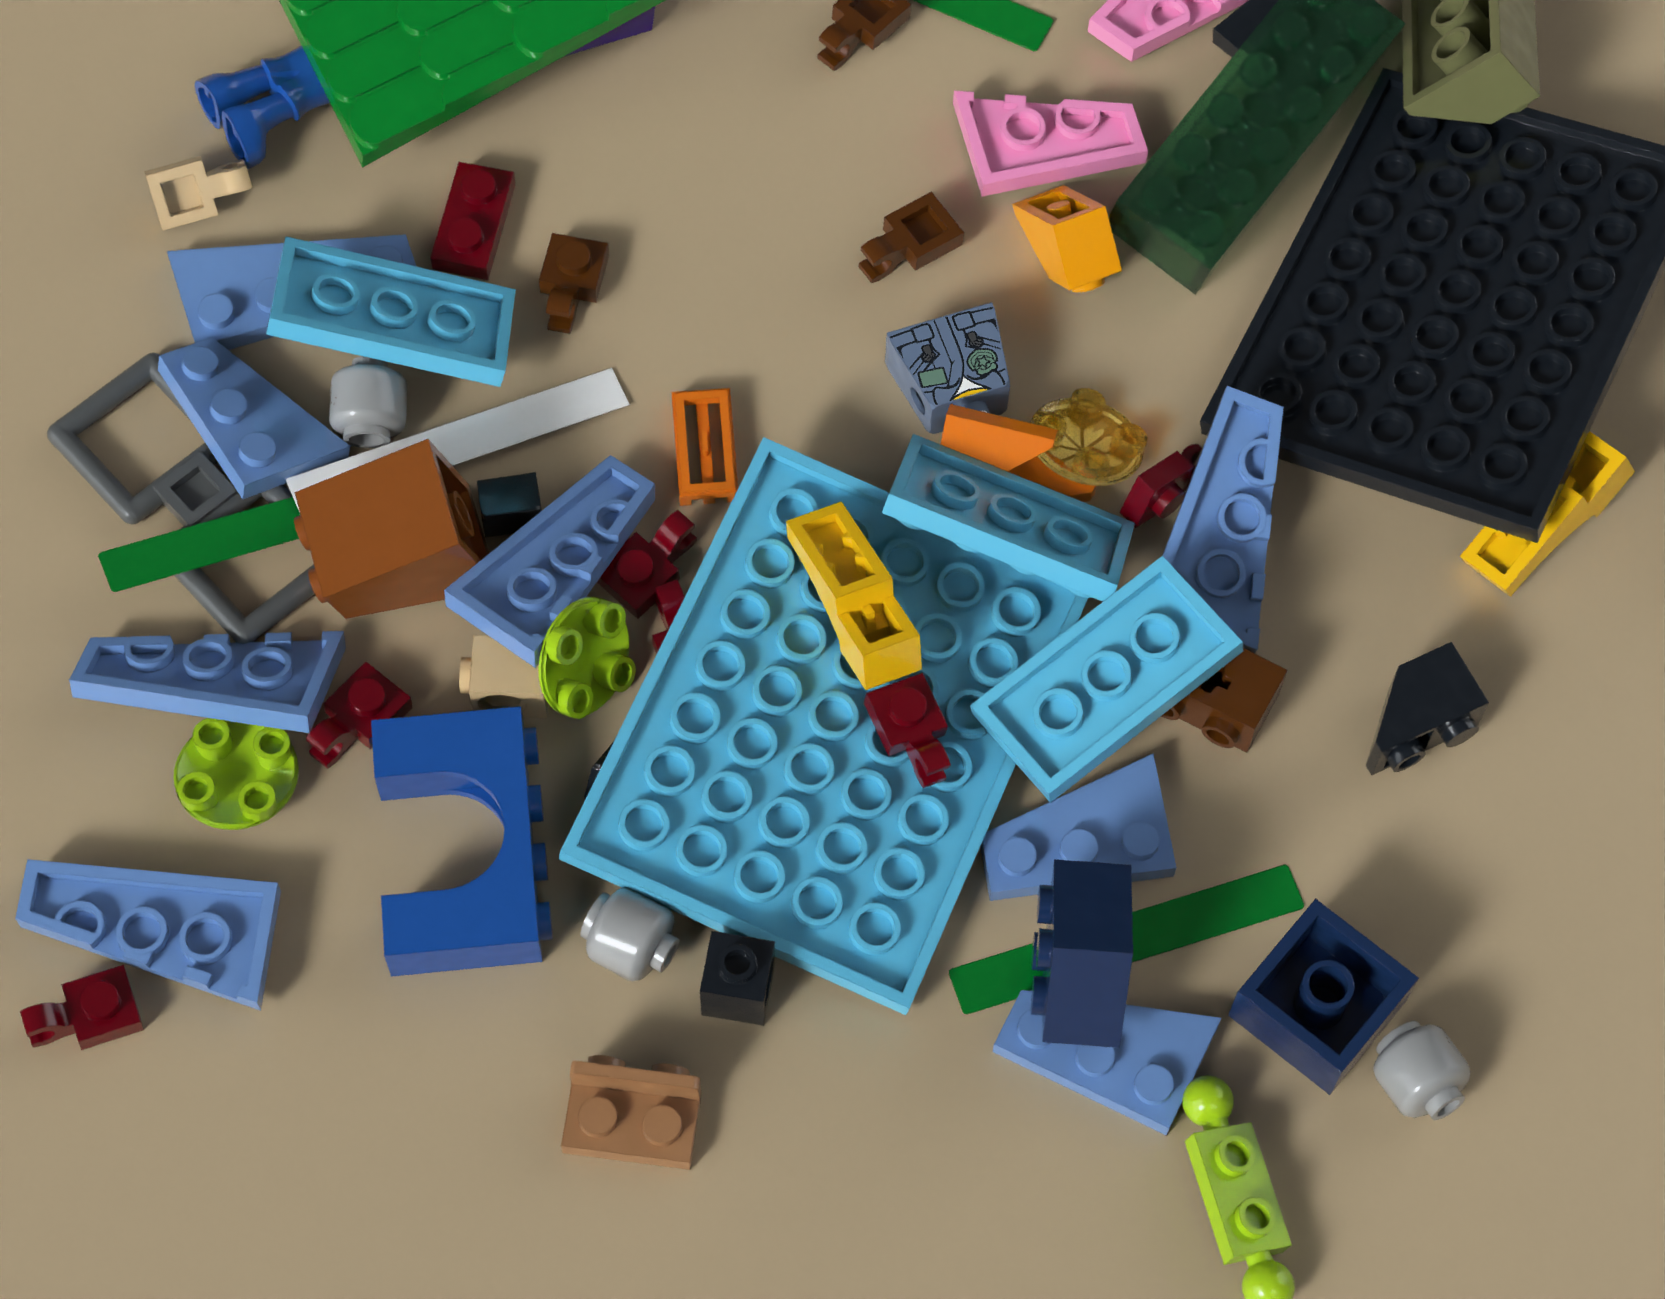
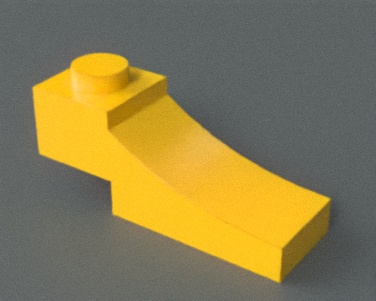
[1460,431,1635,597]
[786,501,922,690]

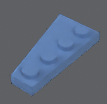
[15,859,281,1011]

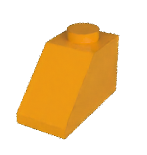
[1012,185,1122,292]

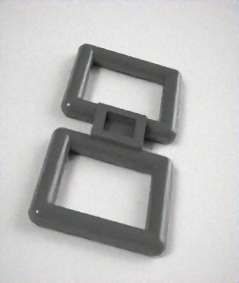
[47,353,315,644]

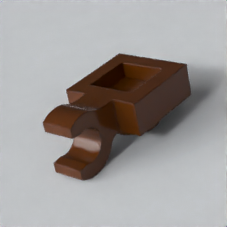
[817,0,912,71]
[858,191,964,283]
[539,233,609,334]

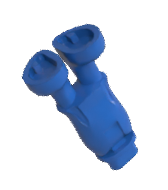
[195,45,330,170]

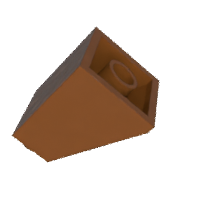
[294,439,489,619]

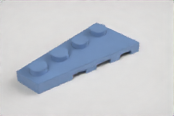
[167,234,416,350]
[1162,386,1284,653]
[444,455,655,668]
[69,631,346,733]

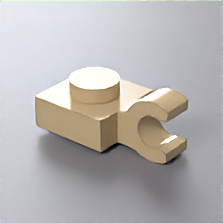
[144,156,253,230]

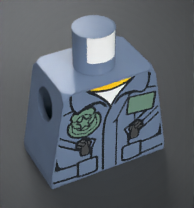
[885,302,1010,434]

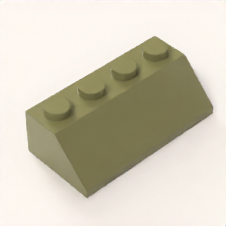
[1402,0,1540,124]

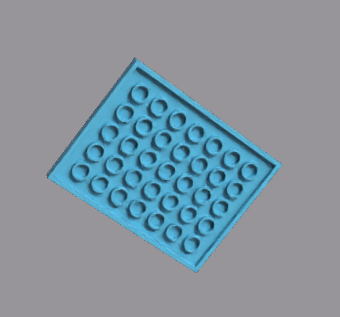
[559,437,1088,1015]

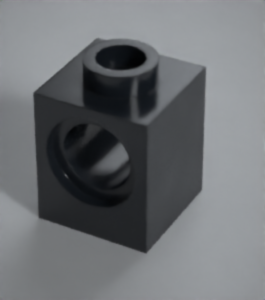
[700,931,775,1026]

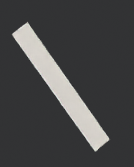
[285,368,630,513]

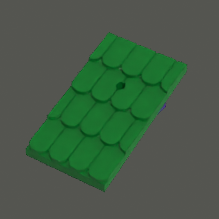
[279,0,665,168]

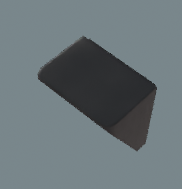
[477,472,542,537]

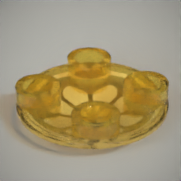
[1030,388,1148,486]

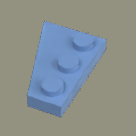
[158,337,350,499]
[980,753,1176,901]
[993,990,1221,1136]

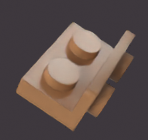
[561,1055,702,1170]

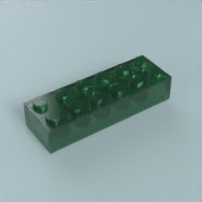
[1108,0,1406,295]

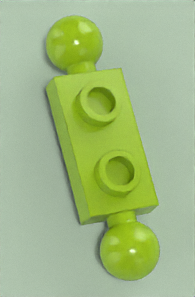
[1182,1075,1295,1299]

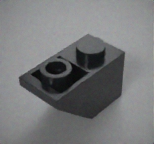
[1366,642,1489,775]

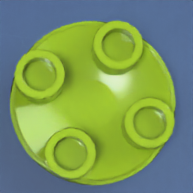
[538,597,636,719]
[174,718,299,830]

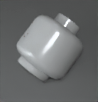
[329,356,408,448]
[580,888,680,981]
[1373,1021,1471,1120]

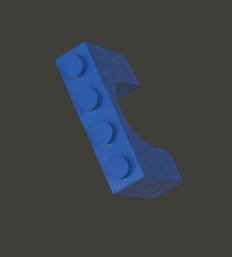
[371,706,553,977]

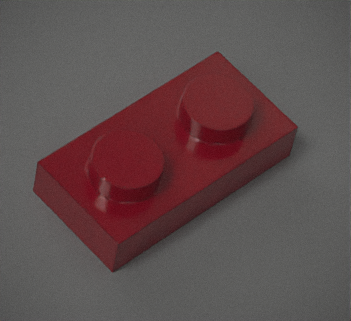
[430,162,516,280]

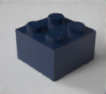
[1031,859,1133,1048]
[1228,898,1419,1095]

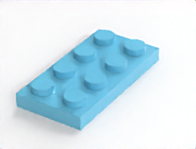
[266,236,516,387]
[882,434,1135,602]
[970,556,1243,803]

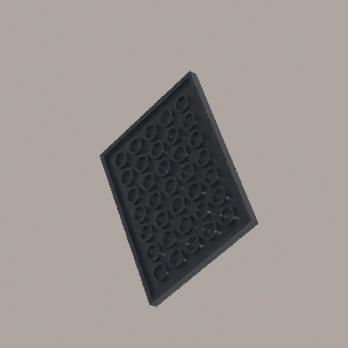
[1200,68,1665,543]

